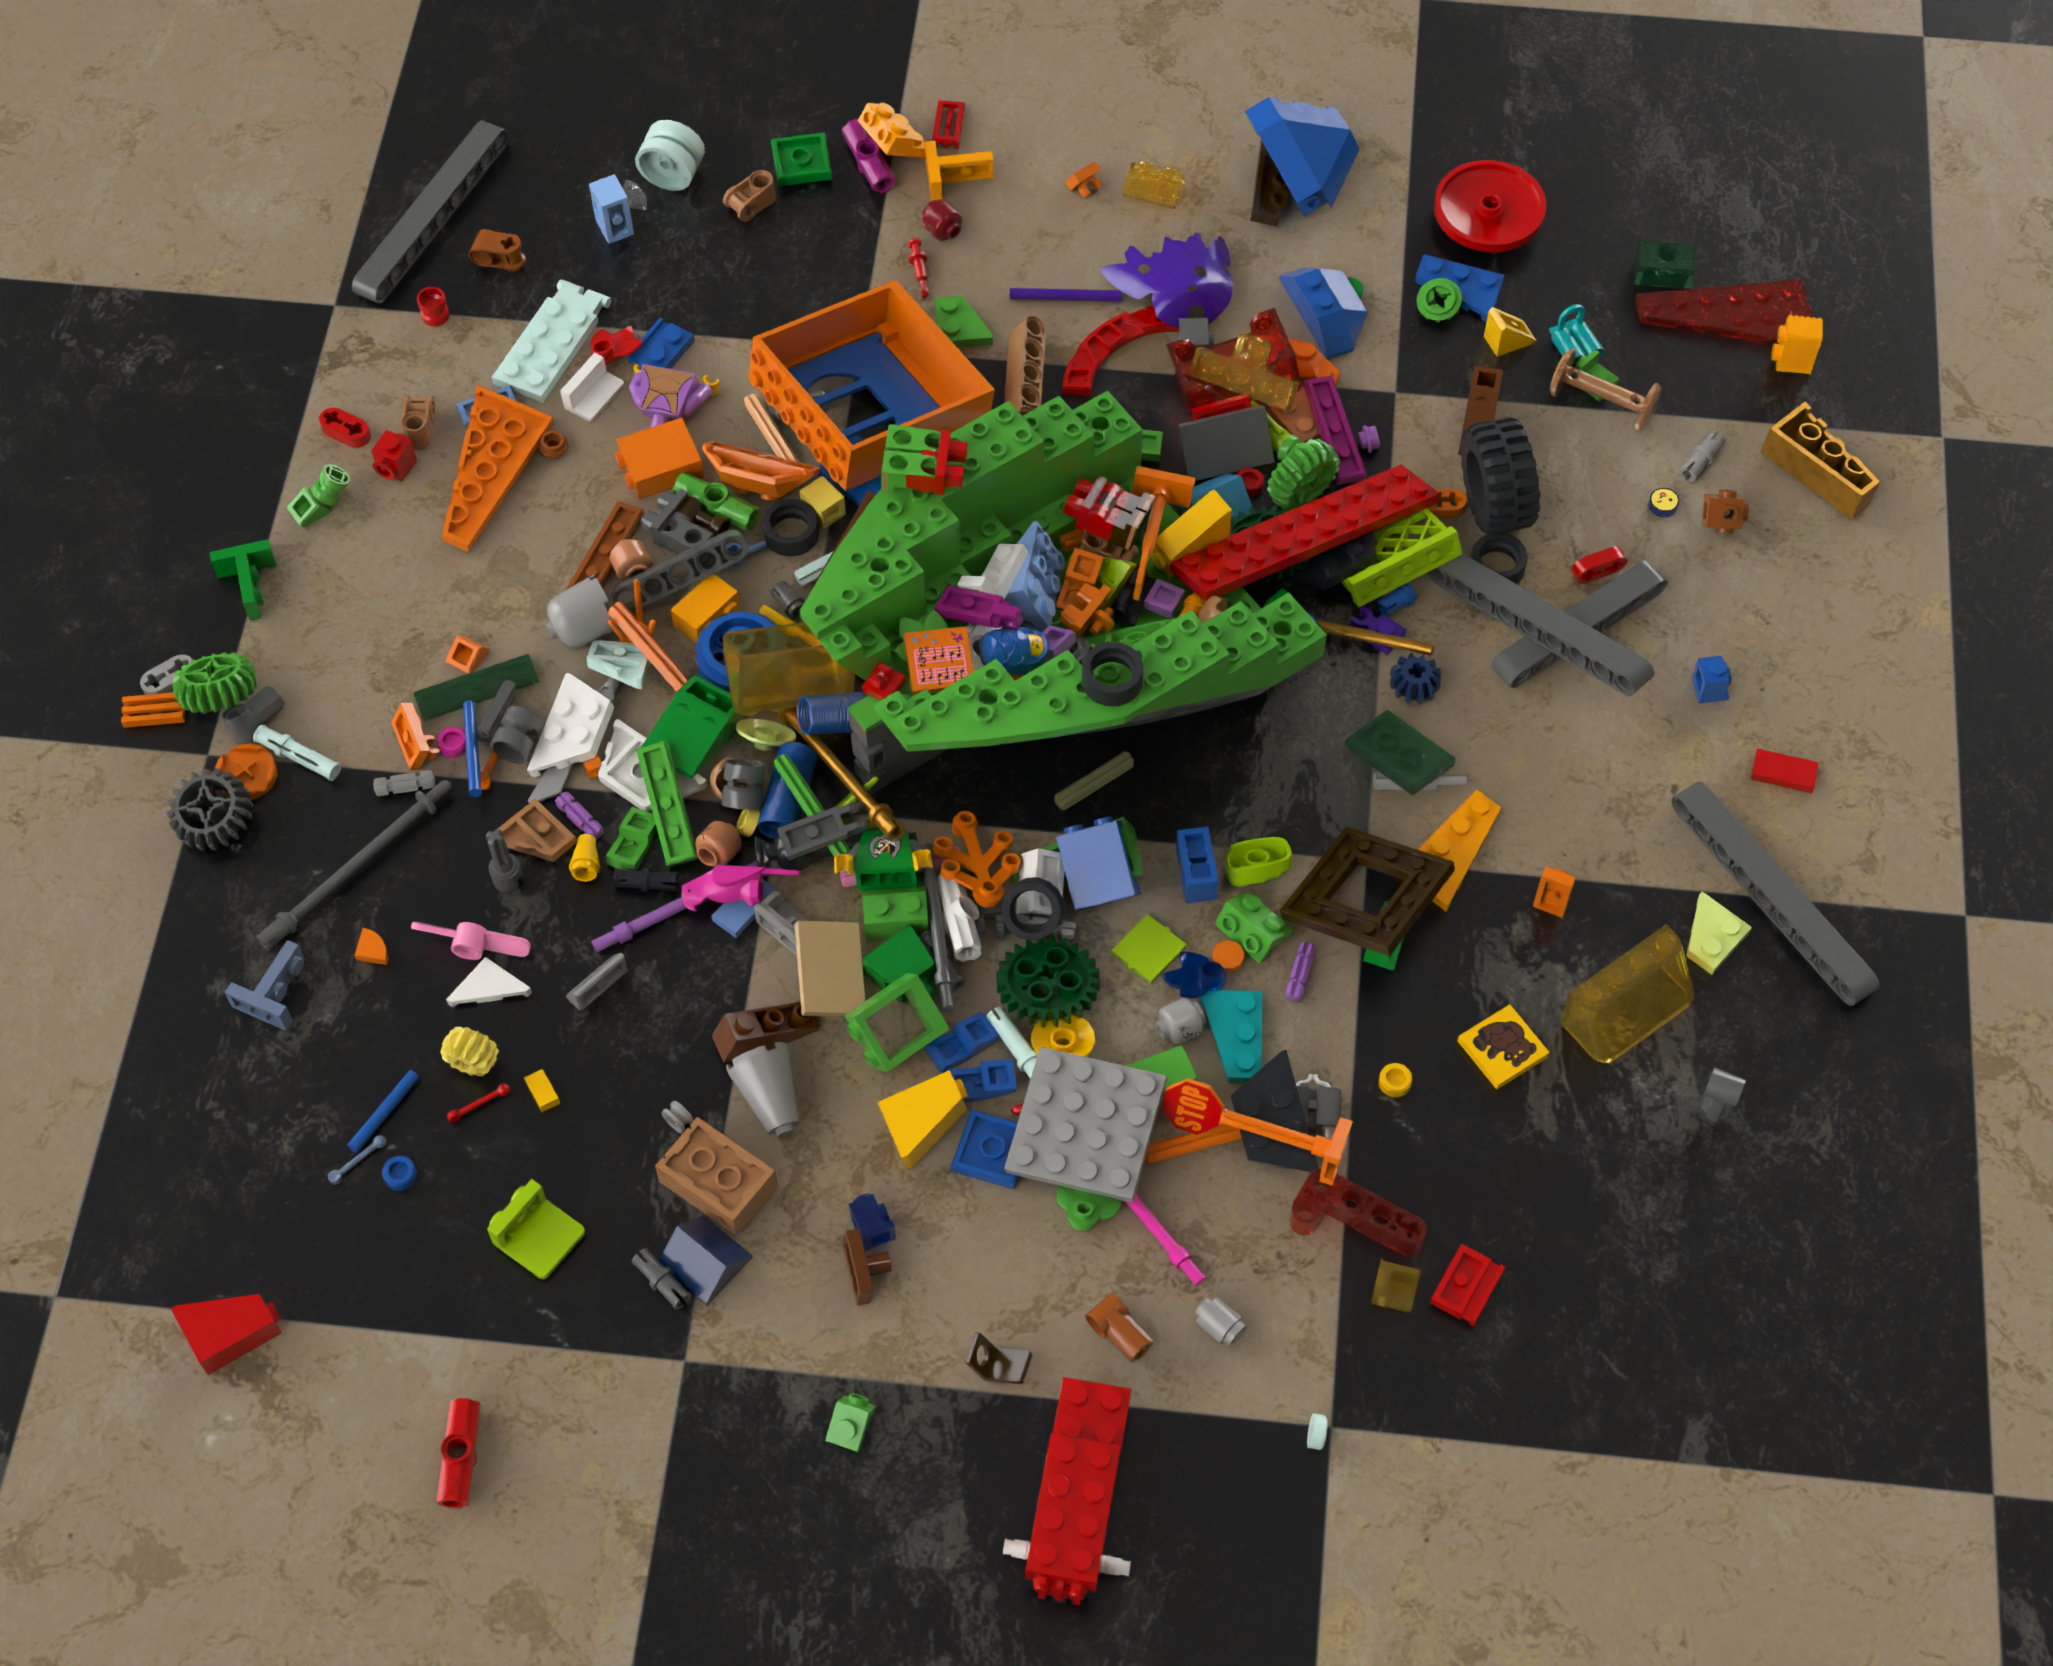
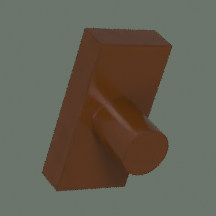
[843,1229,891,1306]

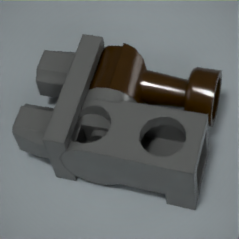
[641,489,731,565]

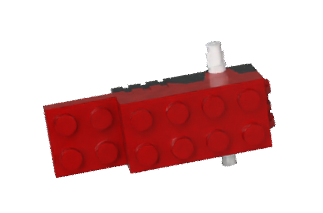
[1003,1377,1132,1605]

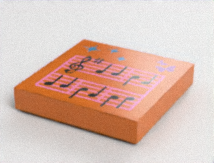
[903,627,974,696]

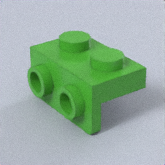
[1215,891,1294,963]

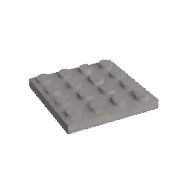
[1004,1047,1168,1203]

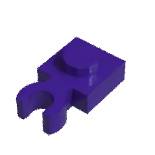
[1350,606,1407,655]

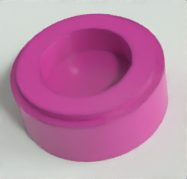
[437,727,466,758]

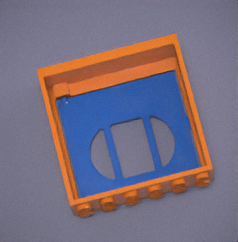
[748,280,995,491]

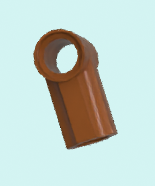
[1085,1293,1153,1363]

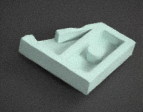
[587,640,650,689]

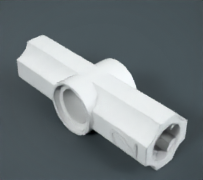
[937,874,982,962]

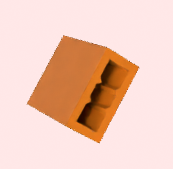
[614,417,704,499]

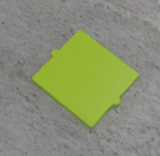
[1111,914,1187,984]

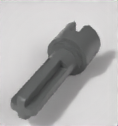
[486,829,523,892]

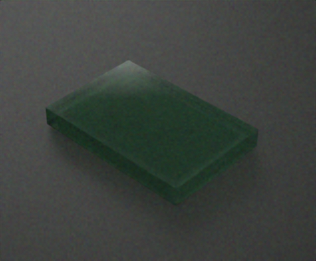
[1345,710,1455,796]

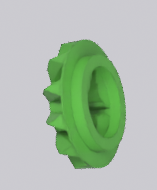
[1417,278,1462,323]

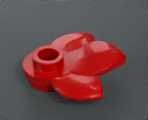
[590,326,642,365]

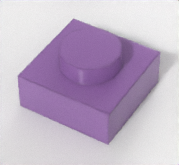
[1144,579,1185,619]

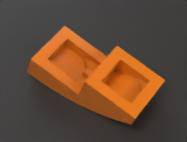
[1055,548,1104,611]

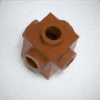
[1702,490,1749,533]

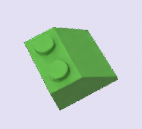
[862,879,929,942]

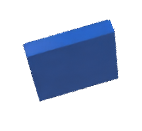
[951,1109,1018,1190]

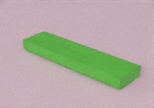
[636,740,699,868]

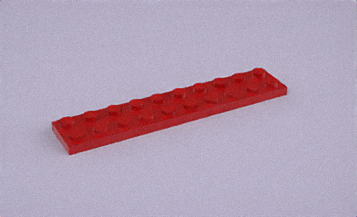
[1169,464,1440,602]

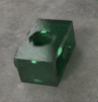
[1635,240,1696,289]

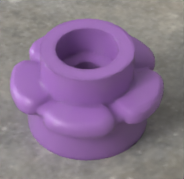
[1358,425,1380,453]

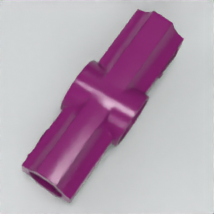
[842,119,895,194]

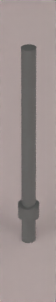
[921,843,955,1012]

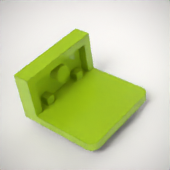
[487,1179,585,1279]

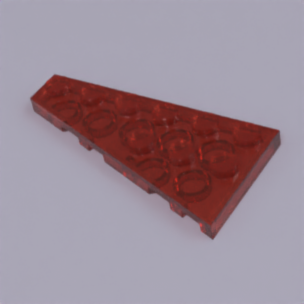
[1635,279,1822,352]

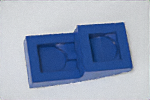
[925,1012,1000,1074]
[947,1059,1017,1103]

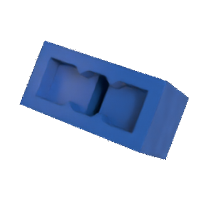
[1176,827,1219,903]

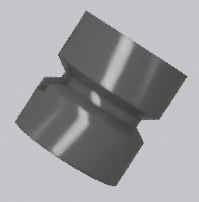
[490,706,543,764]
[722,759,765,809]

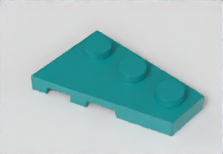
[1197,989,1262,1083]

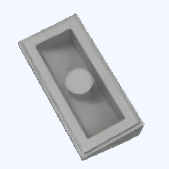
[566,953,628,1011]

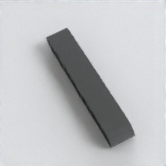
[1491,560,1668,688]

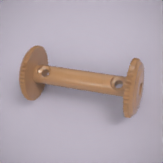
[1550,349,1661,431]

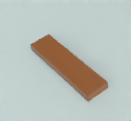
[566,501,645,590]

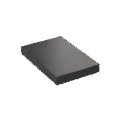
[1179,404,1275,481]

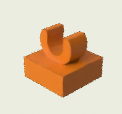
[1065,161,1102,198]

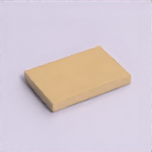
[795,921,865,1016]

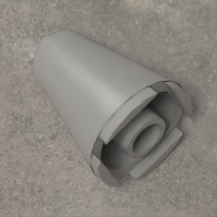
[726,1042,799,1138]

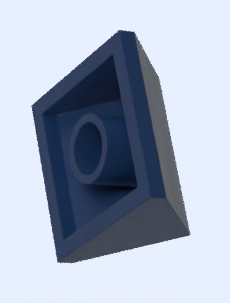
[659,1215,753,1306]

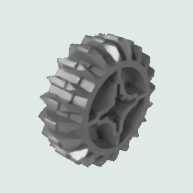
[167,768,253,851]

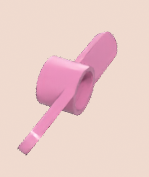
[411,922,531,960]

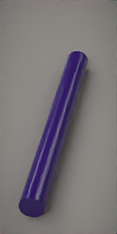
[1010,288,1122,302]

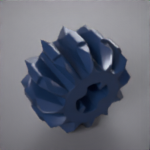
[1390,652,1442,705]

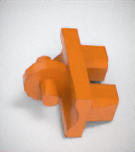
[1059,583,1114,638]

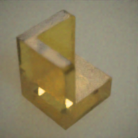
[1371,1260,1420,1313]

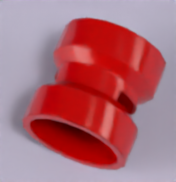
[417,287,450,327]

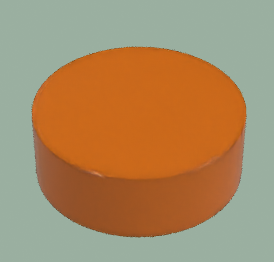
[1212,940,1244,974]

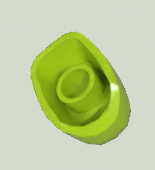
[1224,837,1292,887]

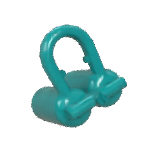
[1549,304,1605,367]

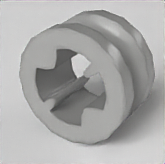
[661,1101,694,1133]

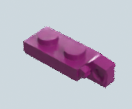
[934,585,1023,629]

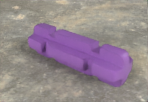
[555,792,604,840]
[1285,942,1316,1002]

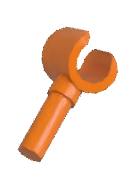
[480,752,499,790]
[583,753,601,779]

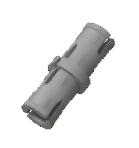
[1679,430,1725,482]

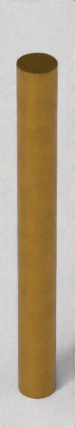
[1317,620,1435,656]

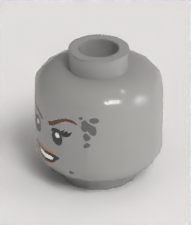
[1155,998,1206,1045]

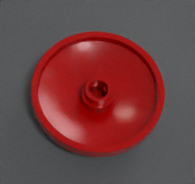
[1434,160,1546,252]

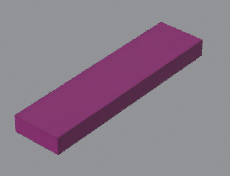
[1303,376,1367,485]

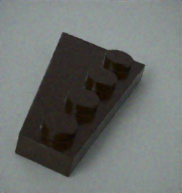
[1250,139,1292,226]

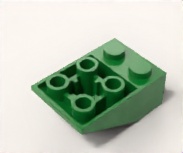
[641,675,746,779]

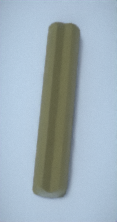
[1054,751,1134,810]

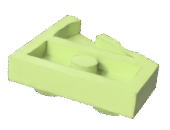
[1686,892,1752,975]

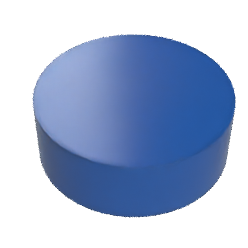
[382,1156,417,1191]

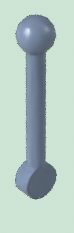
[328,1135,386,1185]

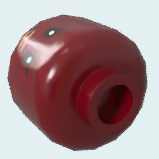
[922,199,963,241]

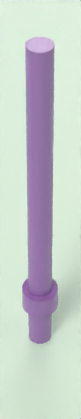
[591,861,766,952]

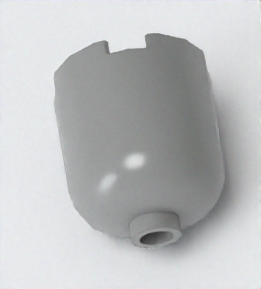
[545,575,620,648]

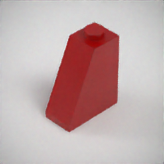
[171,1294,282,1375]

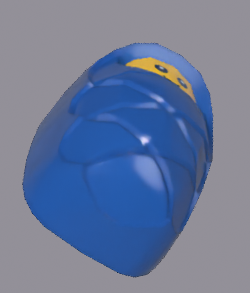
[979,627,1049,675]

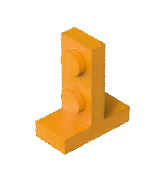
[924,141,994,201]

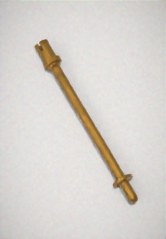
[771,693,905,842]

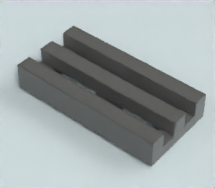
[478,679,516,746]

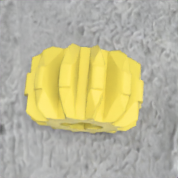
[440,1027,499,1076]

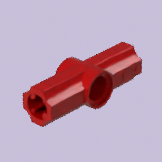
[437,1398,481,1509]

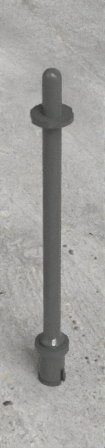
[255,780,451,952]

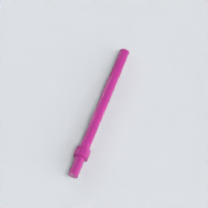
[1125,1194,1206,1287]

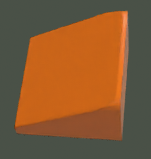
[445,635,490,674]

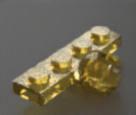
[1189,334,1299,411]

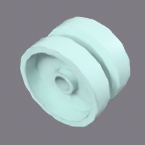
[635,120,705,191]

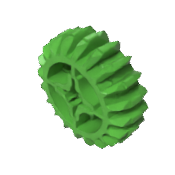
[1267,438,1340,511]
[172,652,257,714]

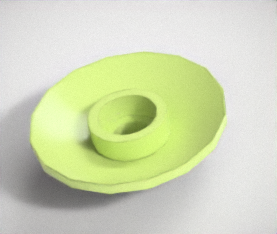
[736,718,796,751]

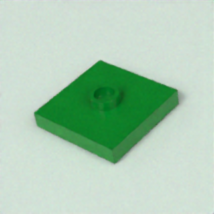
[771,132,832,186]

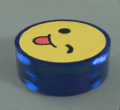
[1648,488,1679,517]

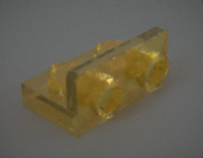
[1122,161,1186,209]

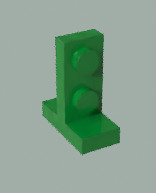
[209,539,277,620]

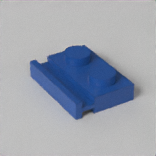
[627,318,695,369]

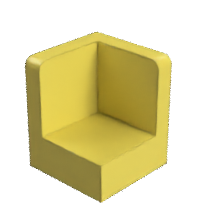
[800,476,846,529]

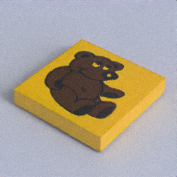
[1457,1004,1550,1090]

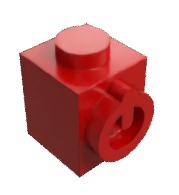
[371,430,417,482]

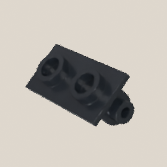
[1110,563,1157,626]

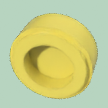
[736,809,760,837]

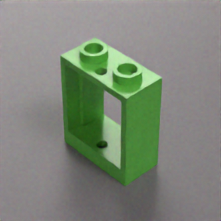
[844,973,950,1072]

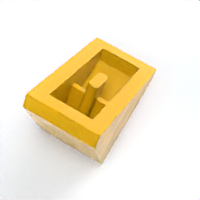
[1484,307,1536,357]

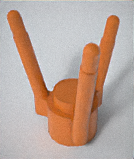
[608,579,656,643]

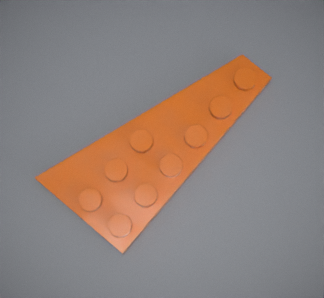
[442,385,554,552]

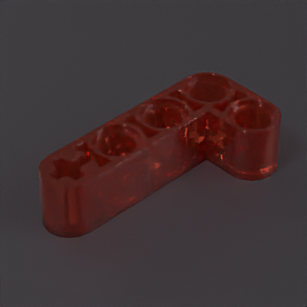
[1289,1168,1427,1256]

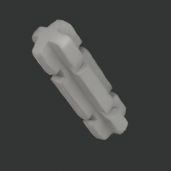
[373,770,435,796]
[1016,913,1076,939]

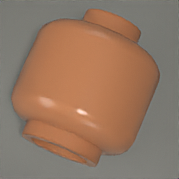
[610,539,653,581]
[695,821,742,867]

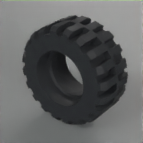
[1460,417,1540,535]

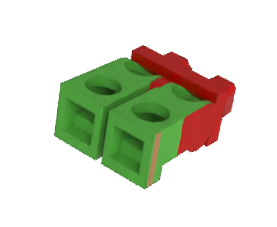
[881,424,967,495]

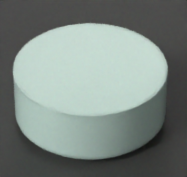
[1307,1413,1328,1450]

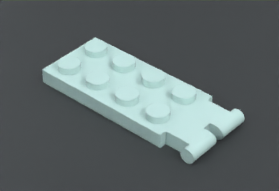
[492,279,611,403]

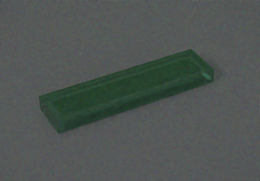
[413,653,539,721]

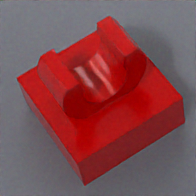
[862,662,907,701]

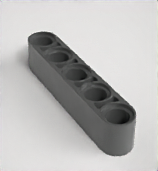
[612,530,748,612]

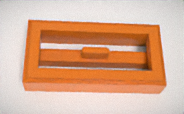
[121,692,185,728]

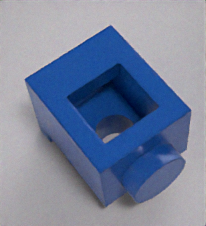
[1692,656,1731,703]

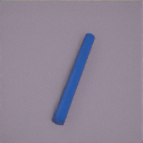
[463,700,482,797]

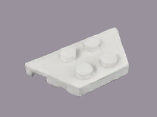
[527,673,614,777]
[598,719,708,812]

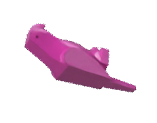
[682,865,800,911]

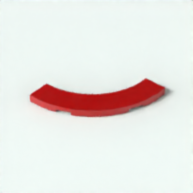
[1062,305,1179,396]

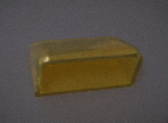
[723,622,855,716]
[1560,924,1694,1063]

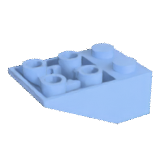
[1004,521,1065,631]

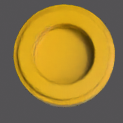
[1379,1063,1412,1097]

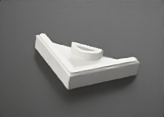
[446,957,532,1007]

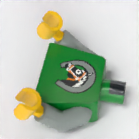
[834,827,933,890]

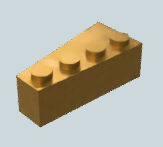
[1761,401,1880,520]

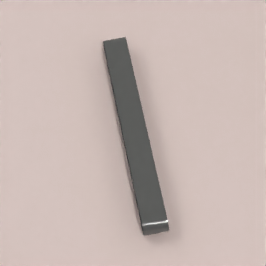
[352,120,509,304]
[1427,553,1654,696]
[1671,782,1880,1006]

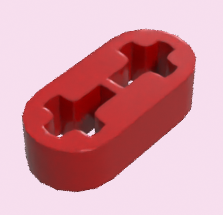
[319,407,371,448]
[1571,546,1628,584]

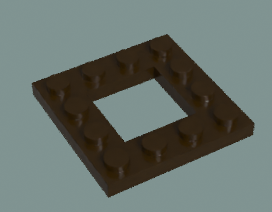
[1280,827,1455,956]

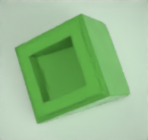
[286,487,332,528]

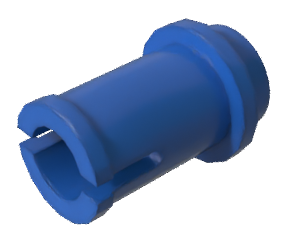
[1377,584,1417,617]

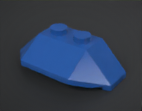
[1279,267,1367,360]

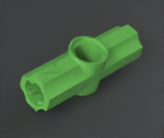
[673,472,760,531]

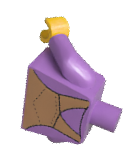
[629,364,720,428]

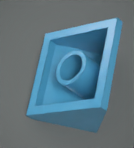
[1180,473,1253,519]

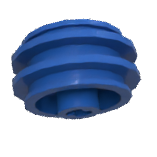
[695,611,787,699]

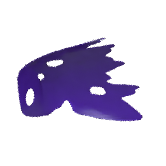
[1100,232,1233,329]

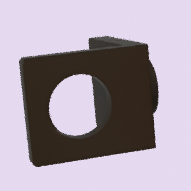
[965,1332,1033,1384]

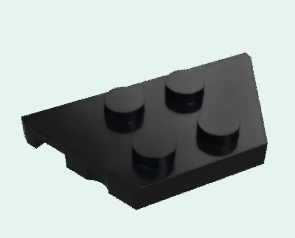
[1293,531,1377,590]
[1231,1050,1320,1175]

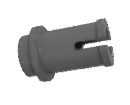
[771,581,805,618]

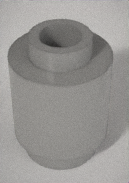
[1195,1297,1247,1347]

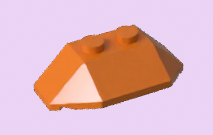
[702,440,822,501]

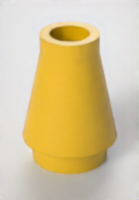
[569,834,600,882]

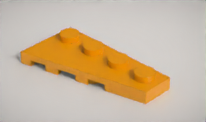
[1418,790,1501,912]

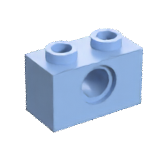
[589,174,634,244]

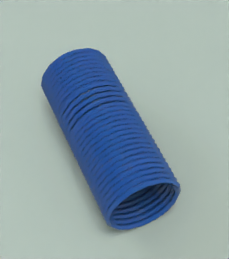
[797,692,868,735]
[757,742,818,839]

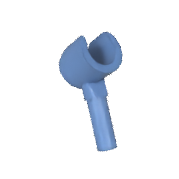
[726,541,767,566]

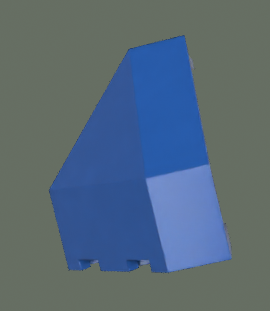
[1245,97,1360,216]

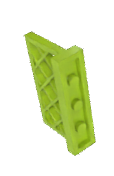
[1341,508,1463,607]

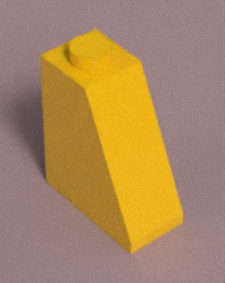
[1151,489,1232,578]
[878,1070,968,1169]

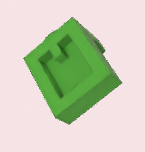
[1574,350,1620,402]

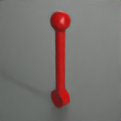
[447,1083,510,1123]

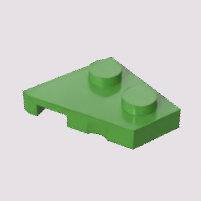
[934,296,993,347]

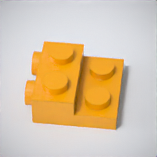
[858,103,925,158]

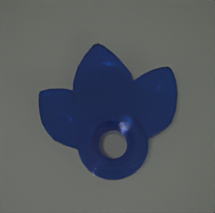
[1162,952,1227,998]

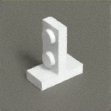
[957,544,1029,599]

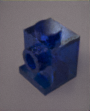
[848,1193,896,1251]

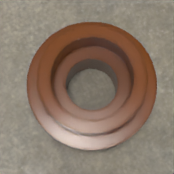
[539,431,568,458]

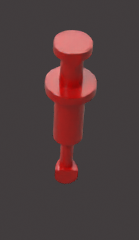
[908,238,929,298]

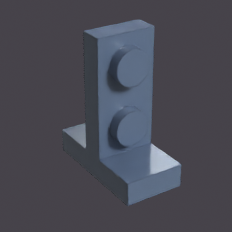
[224,940,305,1031]

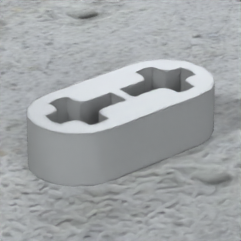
[140,654,193,695]

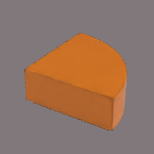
[354,928,388,965]

